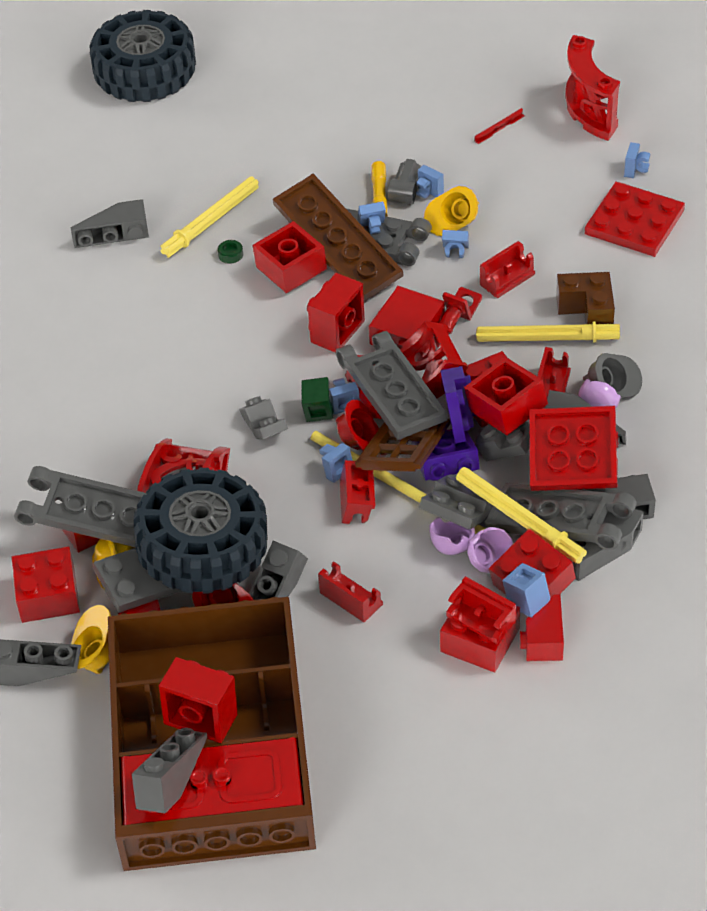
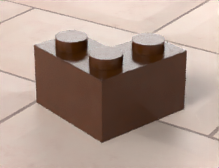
[556,272,615,324]

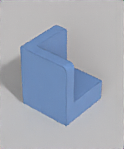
[502,563,550,617]

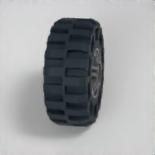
[89,10,196,102]
[133,468,268,594]

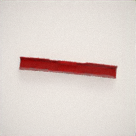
[474,108,525,144]

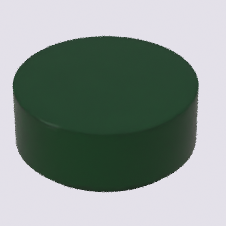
[218,240,243,264]

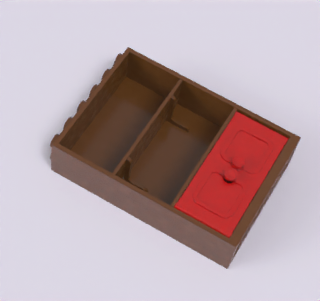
[108,596,316,871]

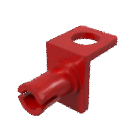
[439,287,483,334]

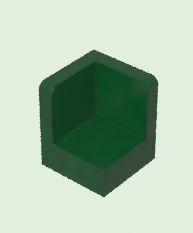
[301,377,333,422]

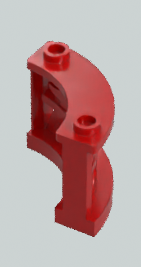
[565,35,620,141]
[345,321,468,419]
[137,438,230,493]

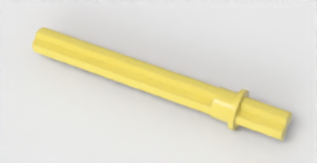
[160,176,259,258]
[476,321,620,343]
[456,467,587,564]

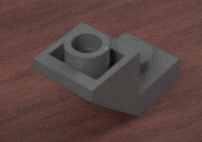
[239,396,288,439]

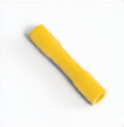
[371,161,388,217]

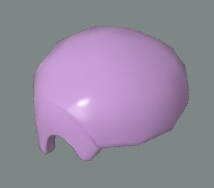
[578,379,621,409]
[429,517,475,555]
[467,527,513,573]

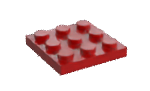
[585,181,685,257]
[529,406,618,491]

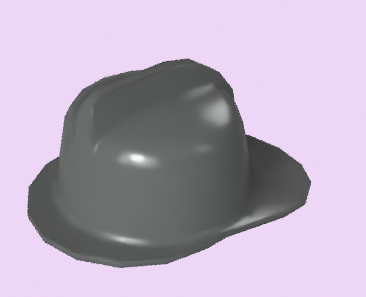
[583,353,642,398]

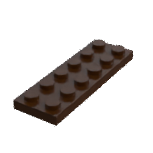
[272,173,404,302]

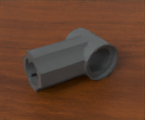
[388,159,421,204]

